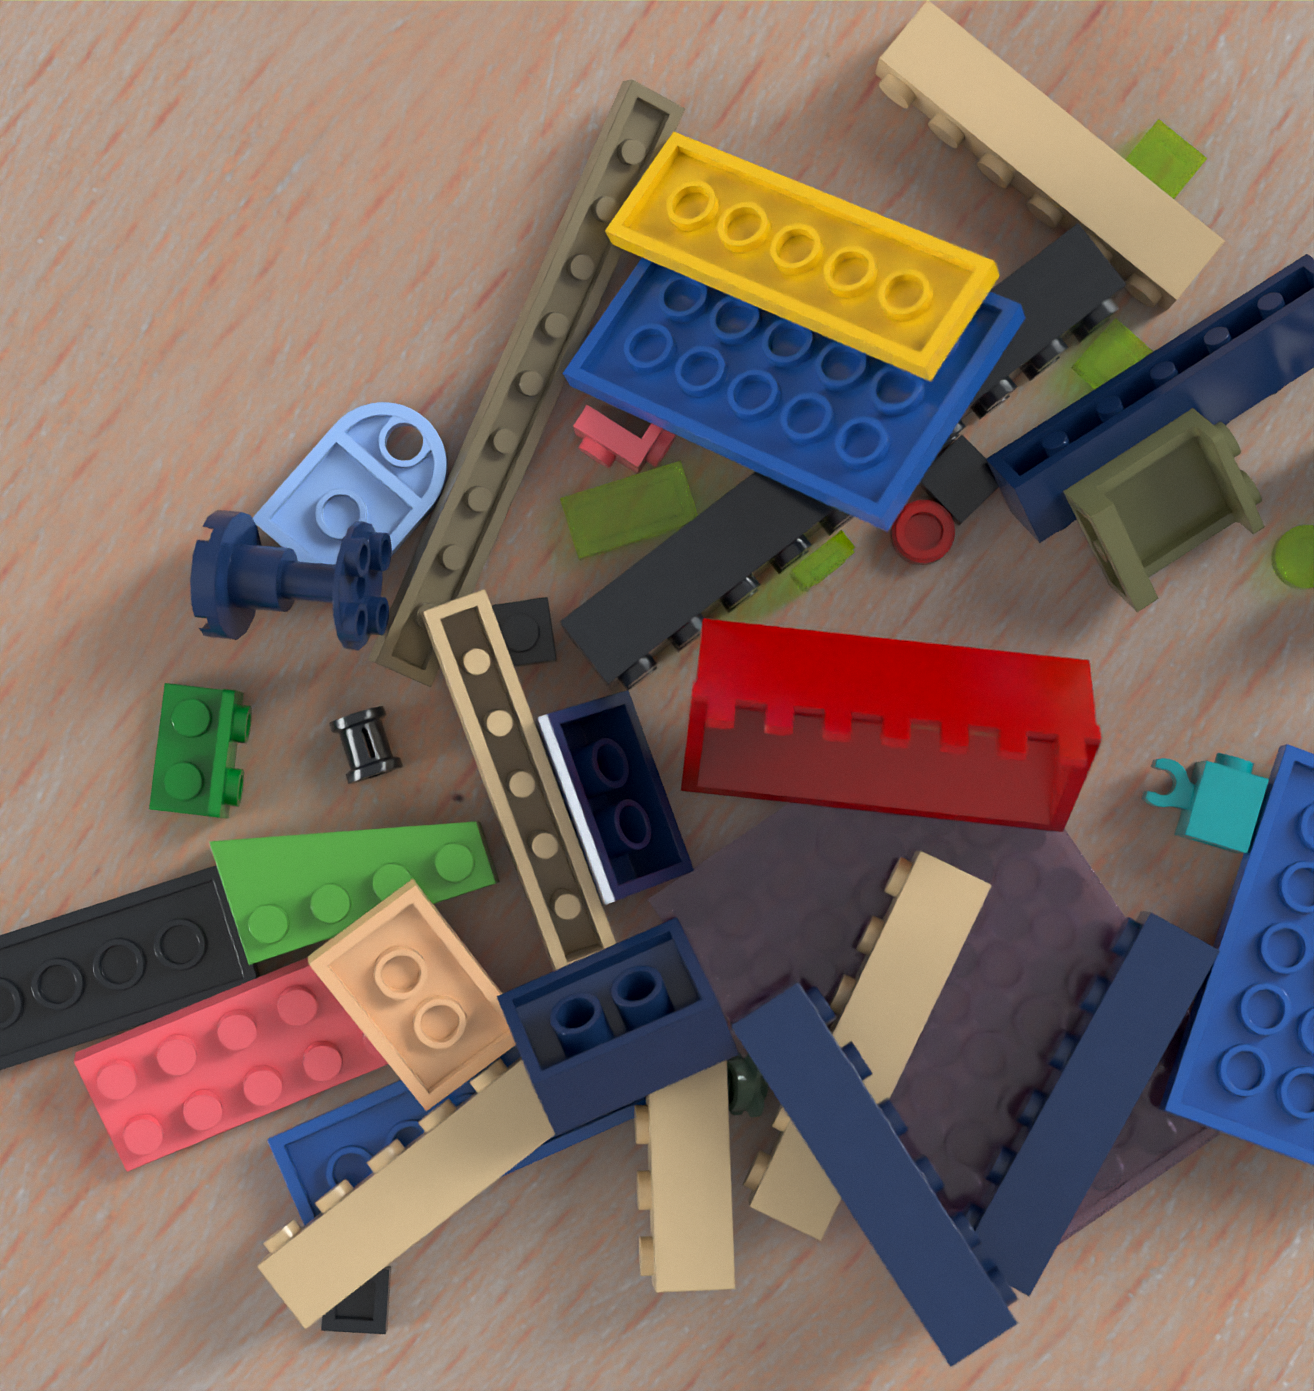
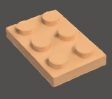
[308,879,516,1111]

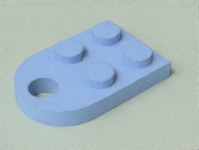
[253,402,448,565]

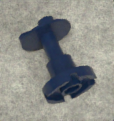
[190,510,392,651]

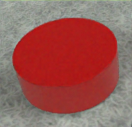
[890,500,955,565]

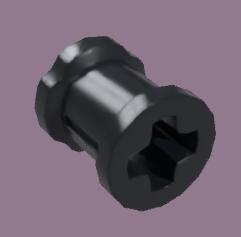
[329,706,403,784]

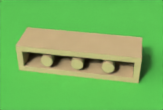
[634,1060,735,1293]

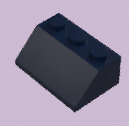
[535,690,694,905]
[496,917,739,1136]

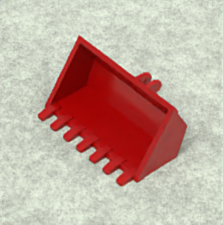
[681,618,1102,832]

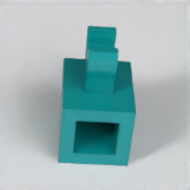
[1142,753,1269,853]

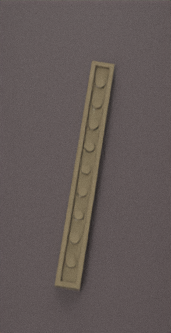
[368,79,685,687]

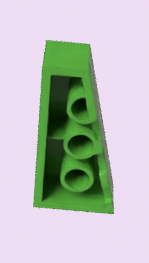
[209,821,500,965]

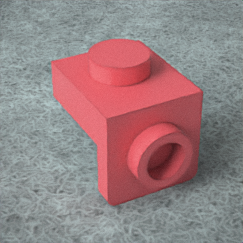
[573,405,676,475]

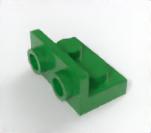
[149,683,252,819]

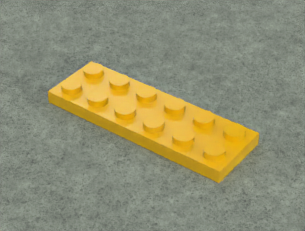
[605,131,1000,382]

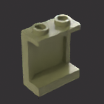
[1063,408,1265,612]

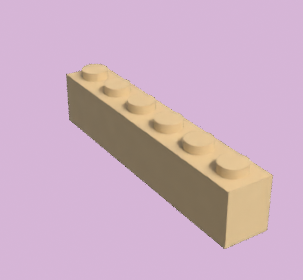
[875,0,1225,311]
[420,589,616,971]
[743,851,992,1241]
[257,1057,555,1329]

